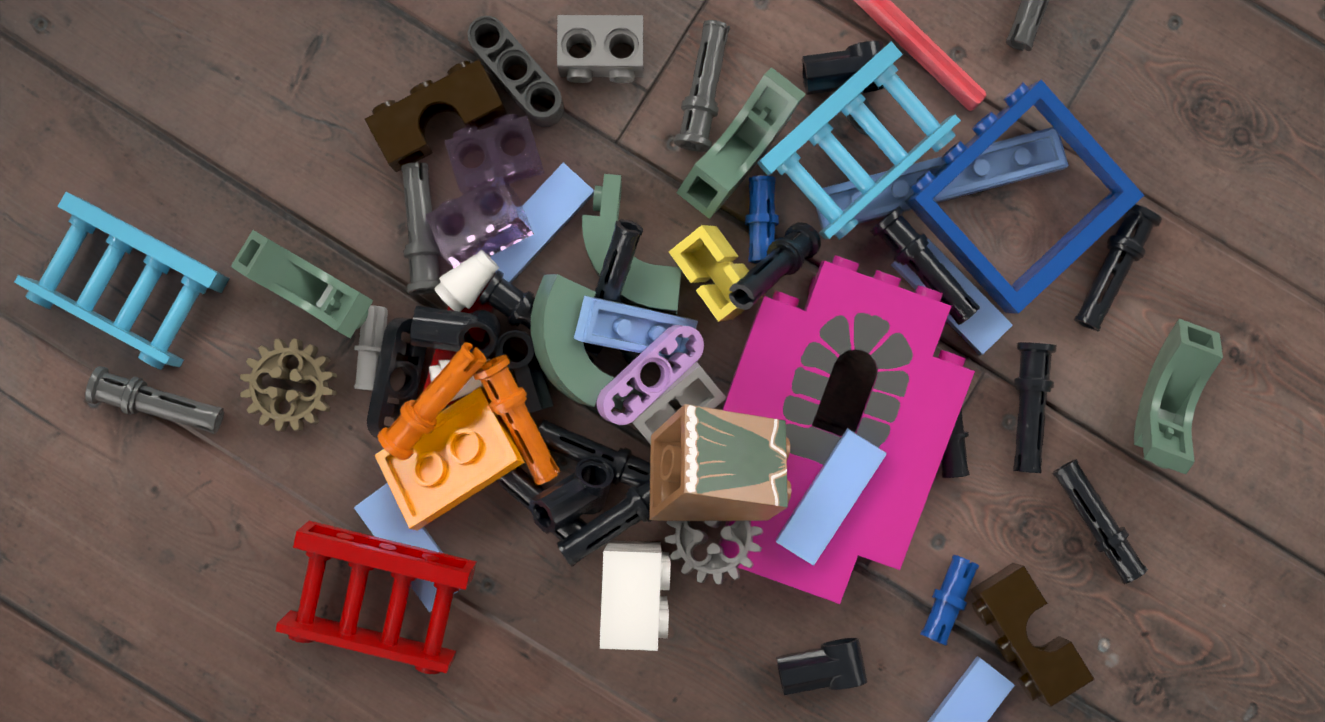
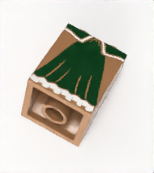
[650,404,791,521]

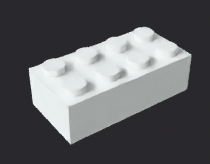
[600,540,671,651]

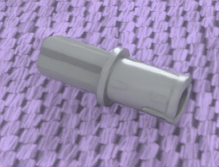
[354,305,388,391]

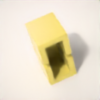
[669,225,766,322]

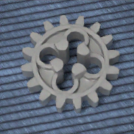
[665,521,763,584]

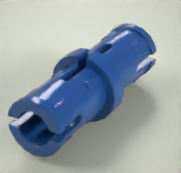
[745,176,779,264]
[920,555,979,646]

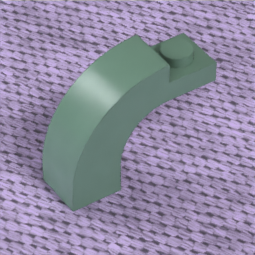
[676,67,806,219]
[582,174,681,315]
[230,230,373,339]
[531,274,643,411]
[1134,319,1223,474]

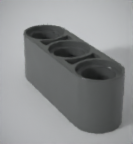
[467,16,564,127]

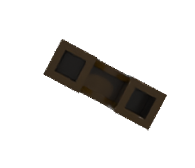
[365,59,507,172]
[970,563,1095,707]

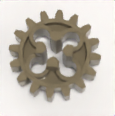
[240,338,337,432]

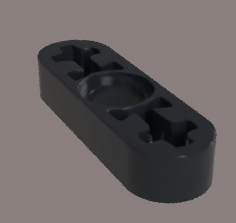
[367,317,427,439]

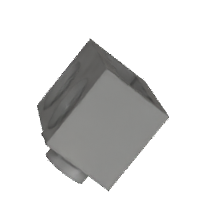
[557,15,643,83]
[625,361,726,444]

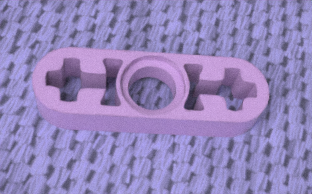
[597,325,704,425]

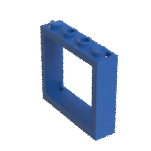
[905,80,1144,314]

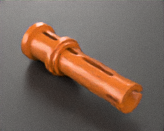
[377,342,487,460]
[473,355,561,485]

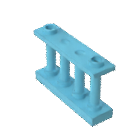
[757,41,961,240]
[14,192,230,370]

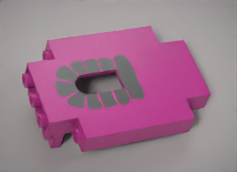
[718,255,975,604]

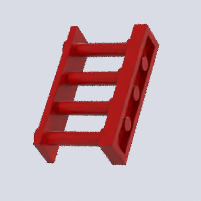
[275,521,477,674]

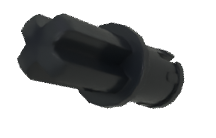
[941,407,970,478]

